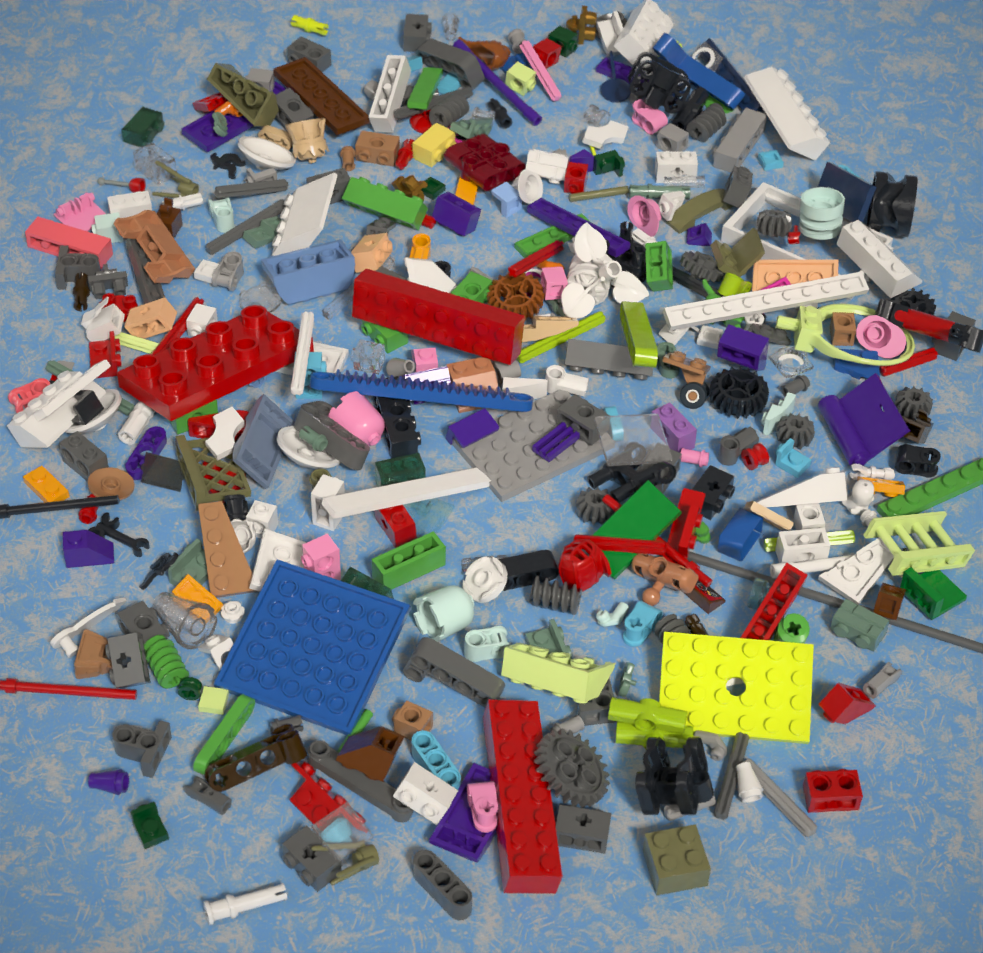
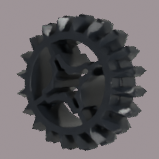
[709,366,769,419]

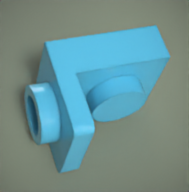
[775,438,811,478]

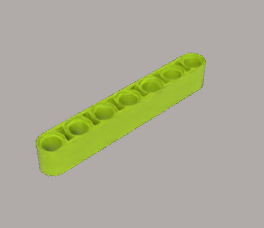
[620,301,658,368]

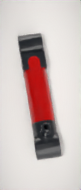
[874,299,983,353]

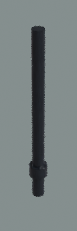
[0,495,120,519]

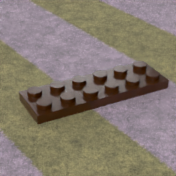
[273,57,370,135]

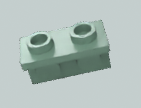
[450,117,493,139]
[168,538,208,586]
[525,619,572,659]

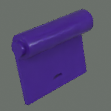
[817,373,910,466]

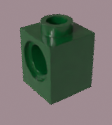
[548,26,578,58]

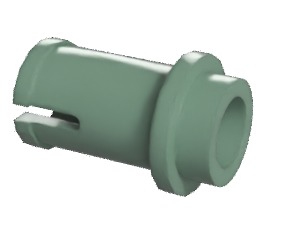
[299,426,328,451]

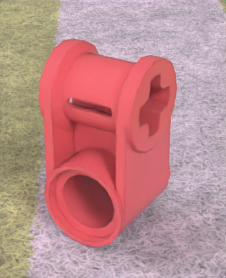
[8,378,50,413]

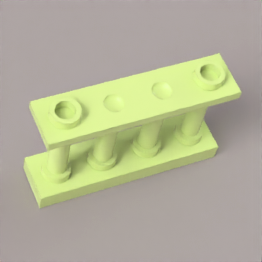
[863,511,975,576]

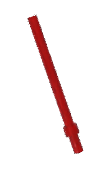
[602,494,713,588]
[0,678,137,700]

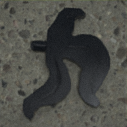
[210,153,246,180]
[139,552,179,590]

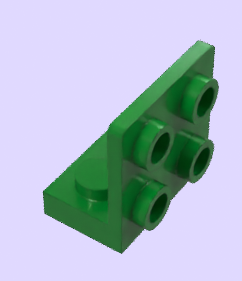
[900,567,967,620]

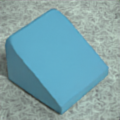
[407,56,422,72]

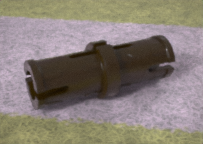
[73,272,90,311]

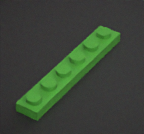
[876,458,983,517]

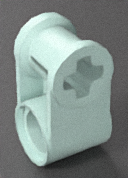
[208,197,235,233]
[463,626,511,662]

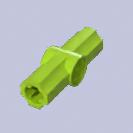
[608,697,688,734]
[616,721,693,750]

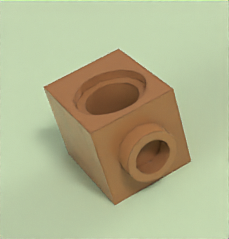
[830,312,856,346]
[392,700,433,741]

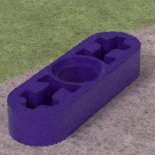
[125,426,167,480]

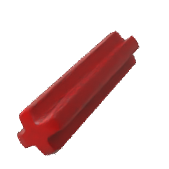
[879,347,938,377]

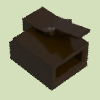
[902,409,934,444]

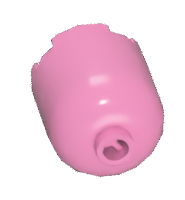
[328,391,385,447]

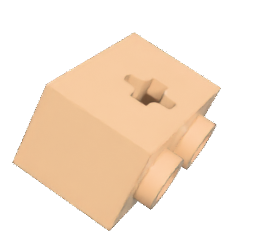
[351,233,393,273]
[124,297,177,339]

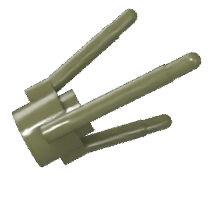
[152,160,199,198]
[311,841,379,885]

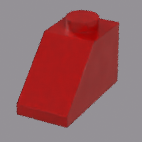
[818,683,876,724]

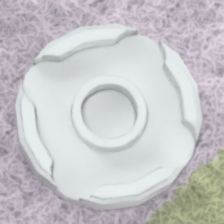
[462,556,508,603]

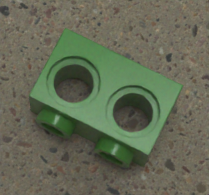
[645,241,673,292]

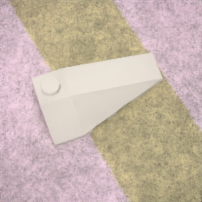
[755,467,848,508]

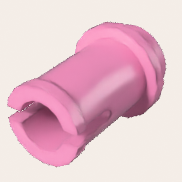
[681,448,709,468]

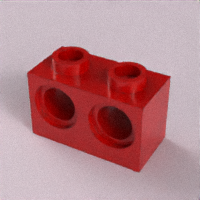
[803,769,863,813]

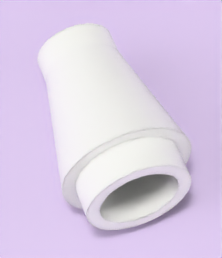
[736,762,763,803]

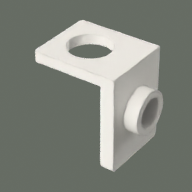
[659,323,700,345]
[198,634,233,671]

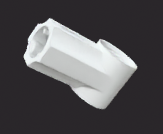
[545,365,589,396]

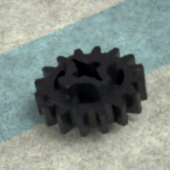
[890,288,936,315]

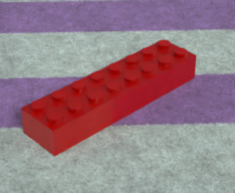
[352,268,525,365]
[483,699,563,894]

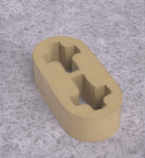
[258,125,293,150]

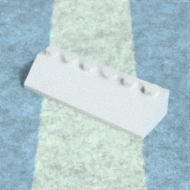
[744,67,830,160]

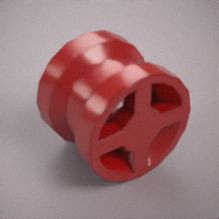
[741,443,769,470]

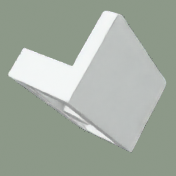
[596,11,623,57]

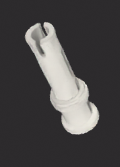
[203,883,287,925]

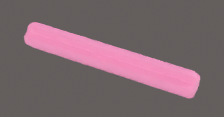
[520,41,562,101]

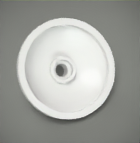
[238,136,296,171]
[65,389,122,434]
[277,426,340,469]

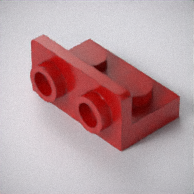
[89,331,122,378]

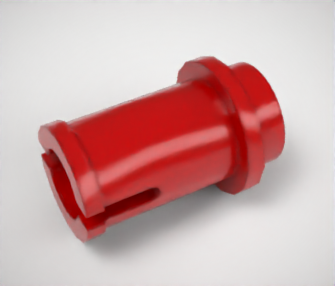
[78,494,99,524]

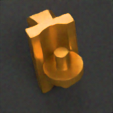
[566,5,597,45]
[392,175,428,202]

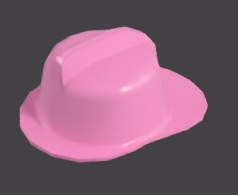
[627,196,661,237]
[856,315,906,358]

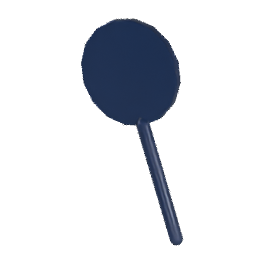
[601,51,631,103]

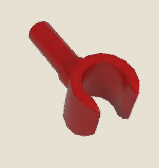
[787,225,800,244]

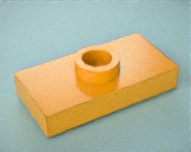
[172,574,224,623]

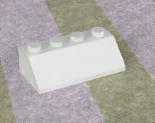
[837,220,922,298]
[7,371,106,448]

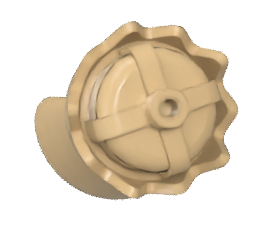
[285,118,330,163]

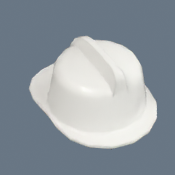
[511,169,543,204]

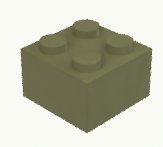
[642,824,711,896]

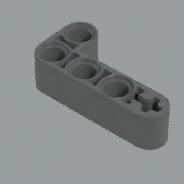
[416,38,485,91]
[293,401,370,470]
[403,637,505,707]

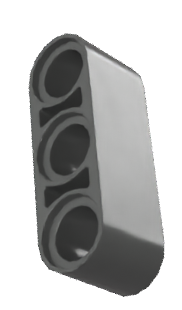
[413,850,472,920]

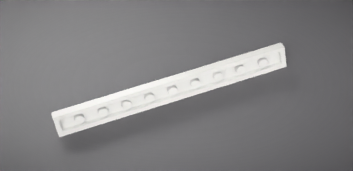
[663,272,869,331]

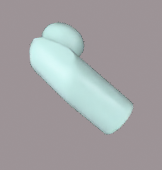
[596,602,629,627]

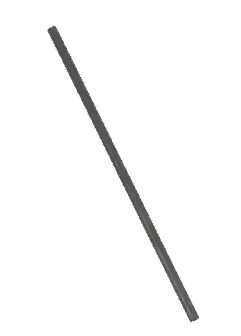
[688,552,983,653]

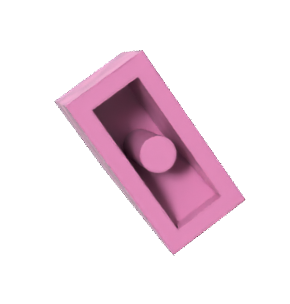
[411,347,438,372]

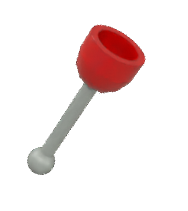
[97,177,146,193]

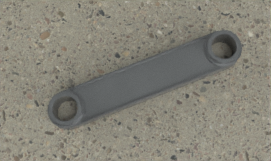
[307,740,414,823]

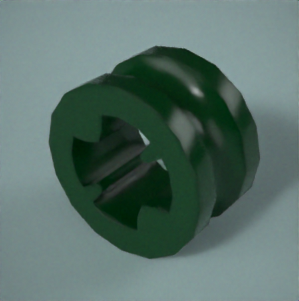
[178,677,202,701]

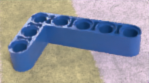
[652,32,746,110]

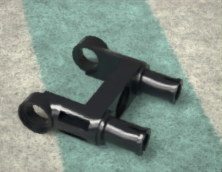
[587,443,677,503]

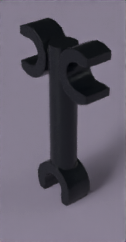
[89,512,150,557]

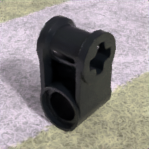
[895,444,941,478]
[223,494,248,521]

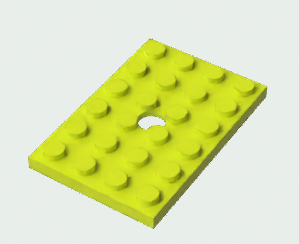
[659,632,814,744]

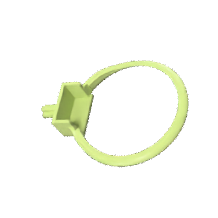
[775,304,915,366]

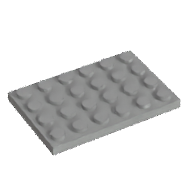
[452,390,615,502]

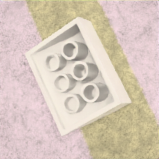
[272,173,337,256]

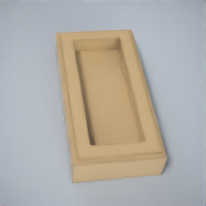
[744,501,794,531]

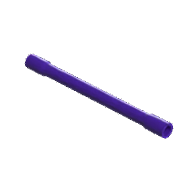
[453,39,542,126]

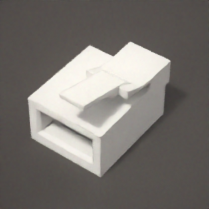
[81,296,125,342]

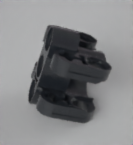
[628,52,691,113]
[635,737,714,815]

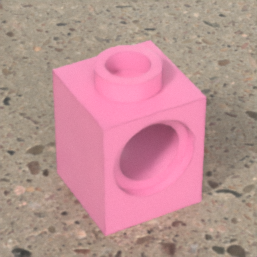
[540,267,568,300]

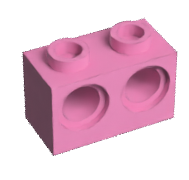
[301,533,341,580]

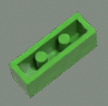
[371,531,446,593]

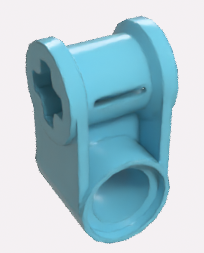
[623,601,663,647]

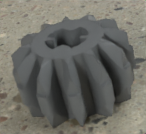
[757,209,792,237]
[894,386,933,420]
[776,413,815,450]
[576,487,615,525]

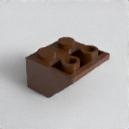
[336,726,405,782]

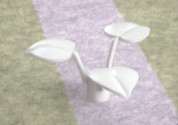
[561,222,649,319]

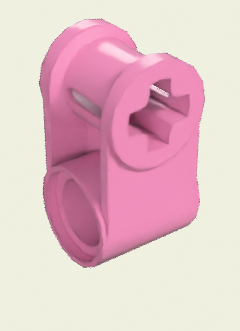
[632,99,668,135]
[467,781,498,832]

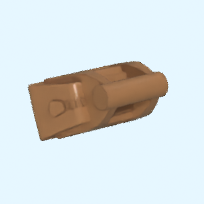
[74,629,112,679]

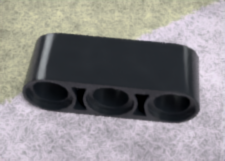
[498,550,559,591]

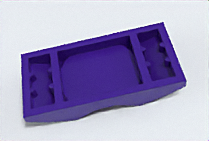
[429,763,496,863]

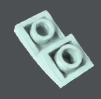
[761,392,796,435]

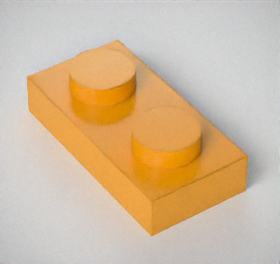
[23,465,70,503]
[857,476,905,497]

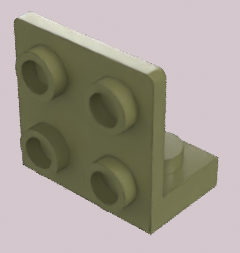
[710,228,765,277]

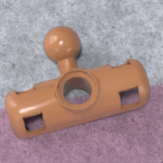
[631,553,699,606]

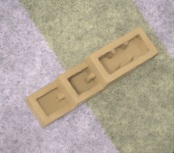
[522,316,579,342]

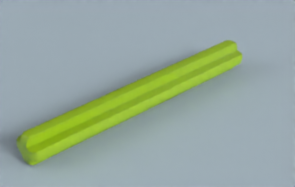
[516,311,606,363]

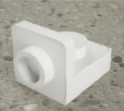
[658,191,686,221]

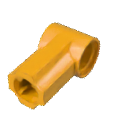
[407,233,431,271]

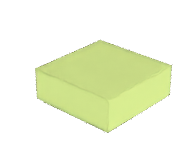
[198,686,229,715]

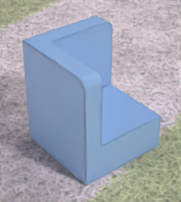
[492,182,522,218]

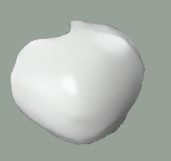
[230,519,256,553]

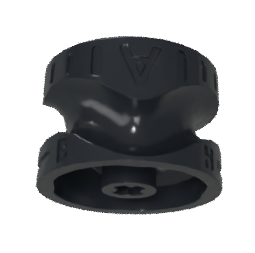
[867,171,918,237]

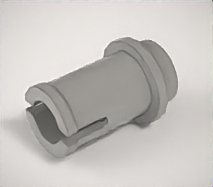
[551,715,585,734]

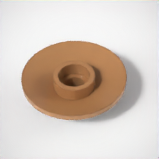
[88,467,135,500]

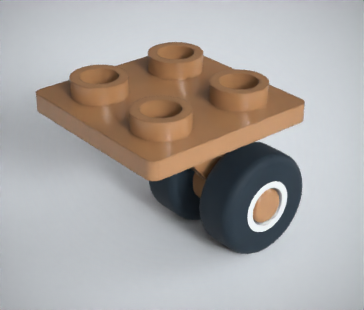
[662,351,711,409]

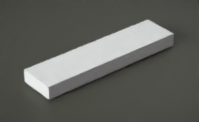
[33,360,111,421]

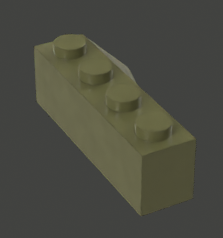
[207,63,279,126]

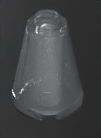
[152,592,217,649]

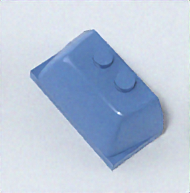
[261,239,355,304]

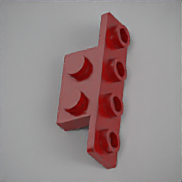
[663,488,705,565]
[289,761,370,834]

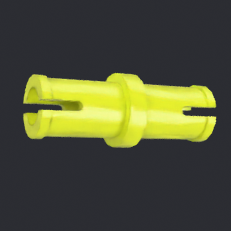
[291,15,329,36]

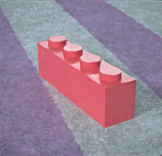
[25,217,113,270]

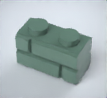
[830,599,890,652]

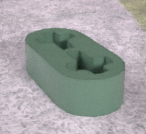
[657,342,680,379]

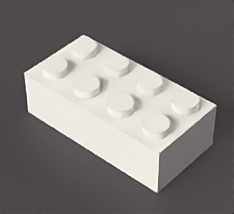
[614,0,674,71]

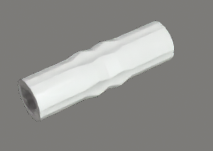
[118,401,155,445]

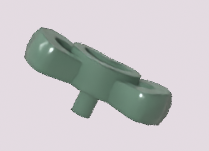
[212,112,228,137]
[618,662,637,697]

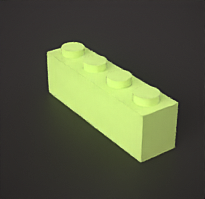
[501,643,615,703]

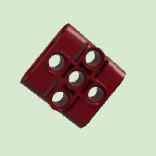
[444,134,526,191]

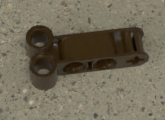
[204,724,307,792]

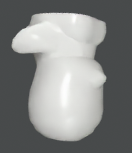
[842,479,874,515]

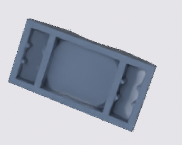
[233,394,295,489]

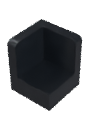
[71,390,104,425]

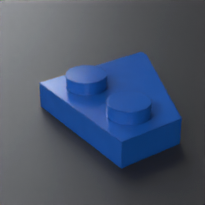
[833,349,880,380]

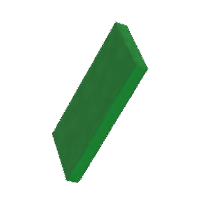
[592,480,682,579]

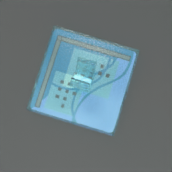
[403,498,455,535]

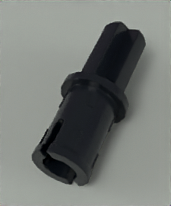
[487,98,512,128]

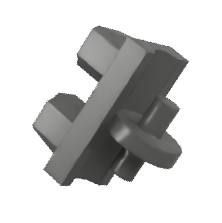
[88,264,128,299]

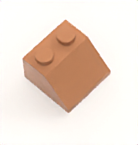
[446,357,498,413]

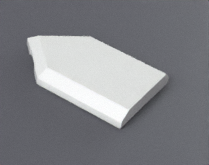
[404,257,458,293]

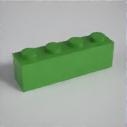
[342,177,428,231]

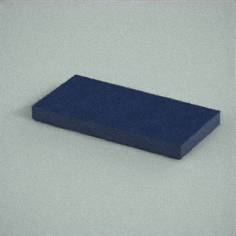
[818,162,876,223]

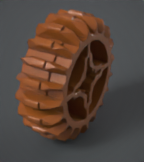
[487,272,544,323]

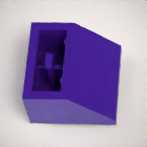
[717,324,769,371]

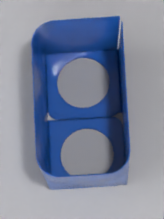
[718,508,763,561]

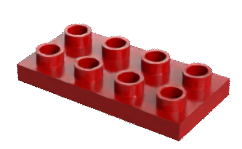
[117,305,314,421]

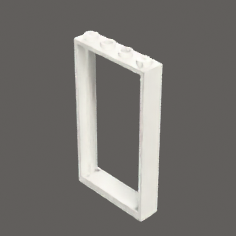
[721,182,893,300]

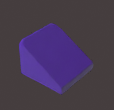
[569,149,594,172]
[686,223,712,246]

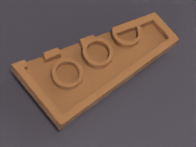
[198,501,259,598]

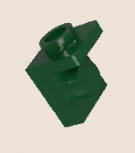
[593,150,625,177]
[130,802,169,850]

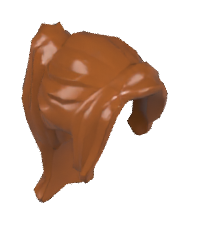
[458,36,511,71]

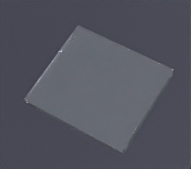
[593,414,673,466]

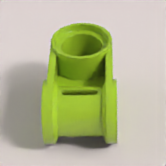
[717,272,752,296]

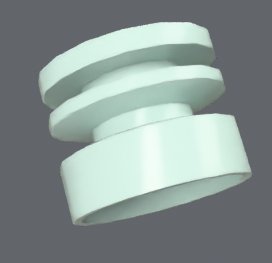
[799,187,845,240]

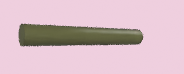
[569,186,629,202]

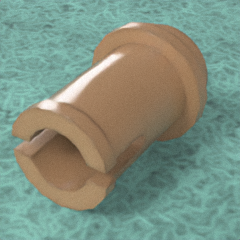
[340,146,356,171]

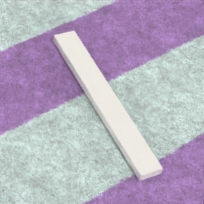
[322,468,491,519]

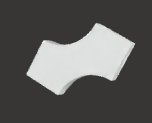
[582,120,628,149]
[205,407,245,460]

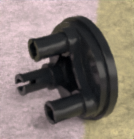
[605,221,646,287]

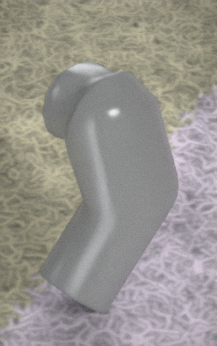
[694,730,727,761]

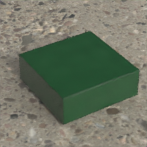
[420,176,446,200]

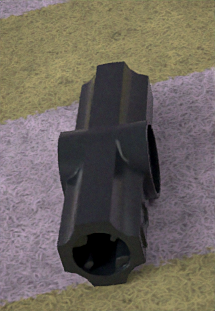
[672,87,709,132]

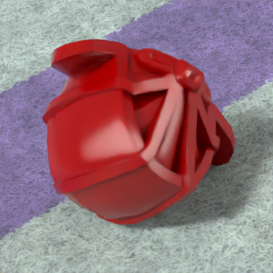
[558,539,611,592]

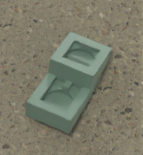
[243,216,282,248]

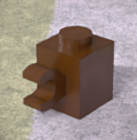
[156,198,183,238]

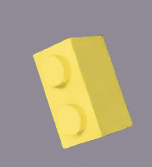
[412,123,456,168]

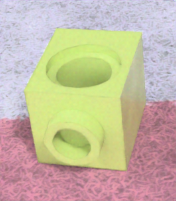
[505,61,536,96]

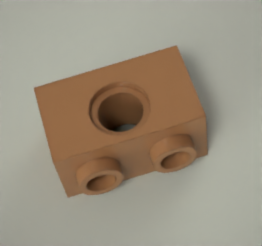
[355,130,400,167]

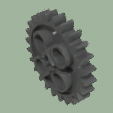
[534,729,610,808]

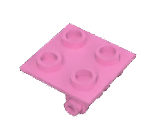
[54,192,106,231]

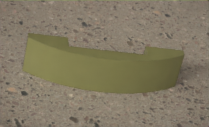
[666,189,733,234]

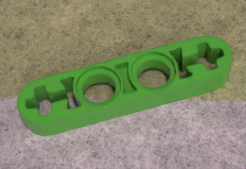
[193,694,255,775]

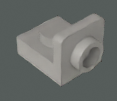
[245,168,277,195]

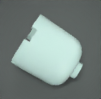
[413,585,474,642]

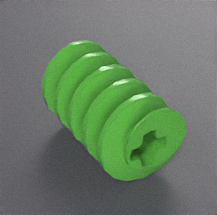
[773,613,810,644]
[144,635,189,689]

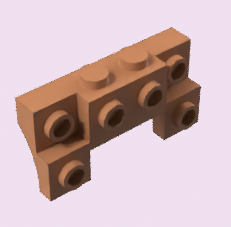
[113,210,195,283]

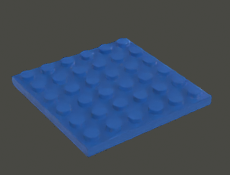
[214,559,411,735]

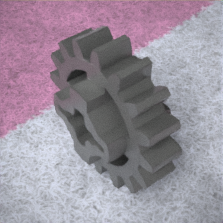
[680,251,724,282]

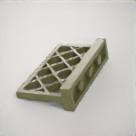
[175,435,251,511]

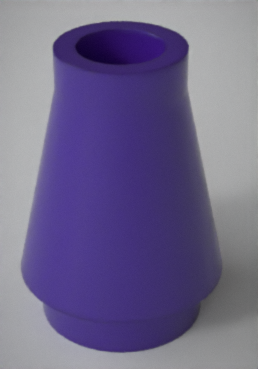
[88,769,129,795]

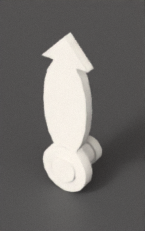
[50,597,127,658]

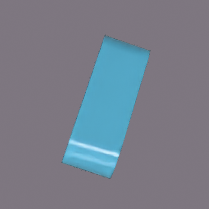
[412,730,461,790]

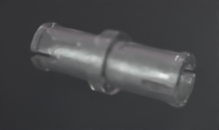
[664,174,705,188]

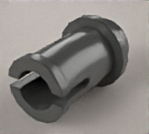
[781,375,810,397]
[270,715,304,732]

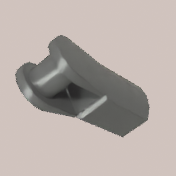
[184,776,232,815]

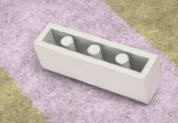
[369,55,411,133]

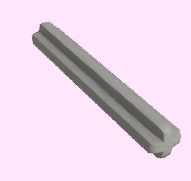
[742,758,817,837]

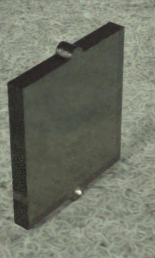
[141,452,184,492]

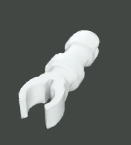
[849,464,895,480]

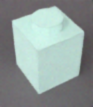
[92,212,124,243]

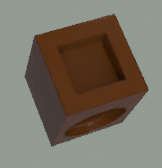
[873,583,906,620]

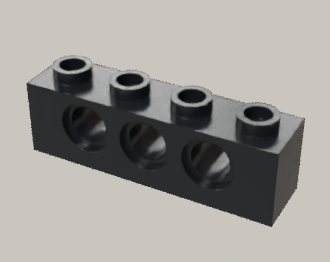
[373,376,421,459]

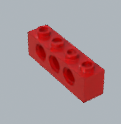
[740,562,808,641]

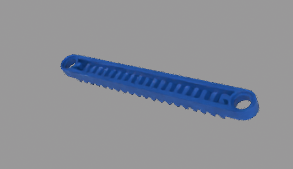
[309,369,534,412]

